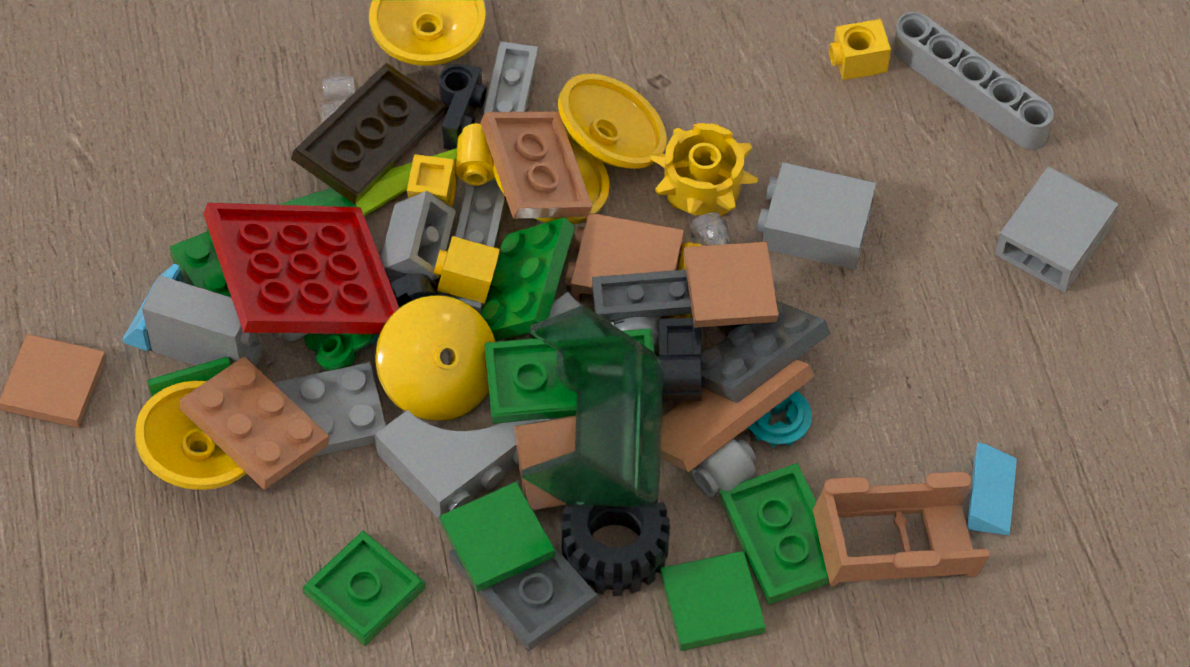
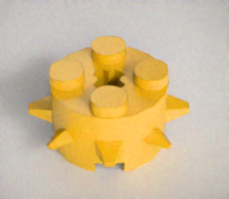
[650,123,758,217]

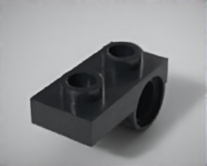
[439,65,487,150]
[658,318,702,402]

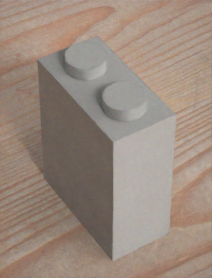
[757,162,876,270]
[995,166,1118,293]
[142,275,262,366]

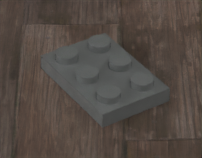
[701,301,831,403]
[449,543,597,651]

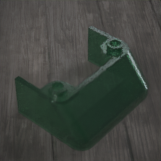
[521,305,663,507]

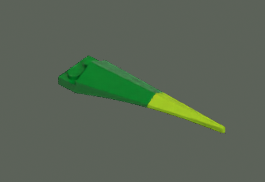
[170,148,457,297]

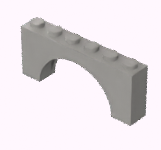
[375,292,608,519]

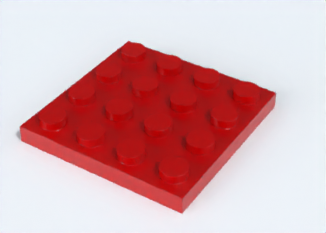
[203,202,399,334]

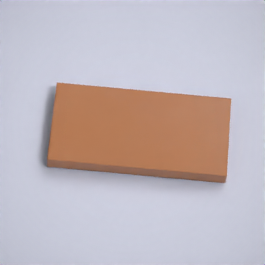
[636,359,814,472]

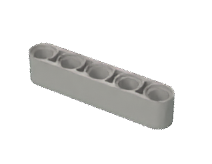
[893,12,1054,150]

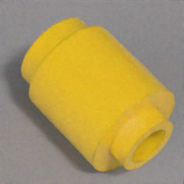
[456,124,495,186]

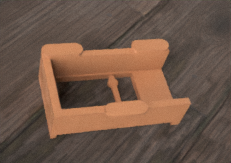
[813,472,990,586]

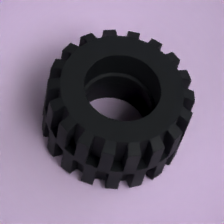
[561,476,670,596]

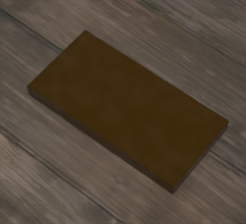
[291,63,448,204]

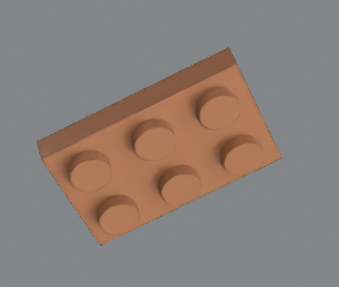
[481,111,592,219]
[180,356,329,490]

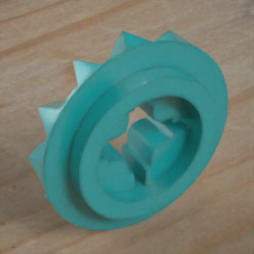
[747,391,812,448]

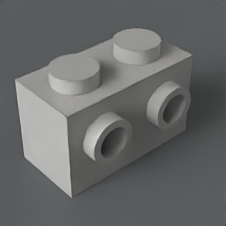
[381,190,456,282]

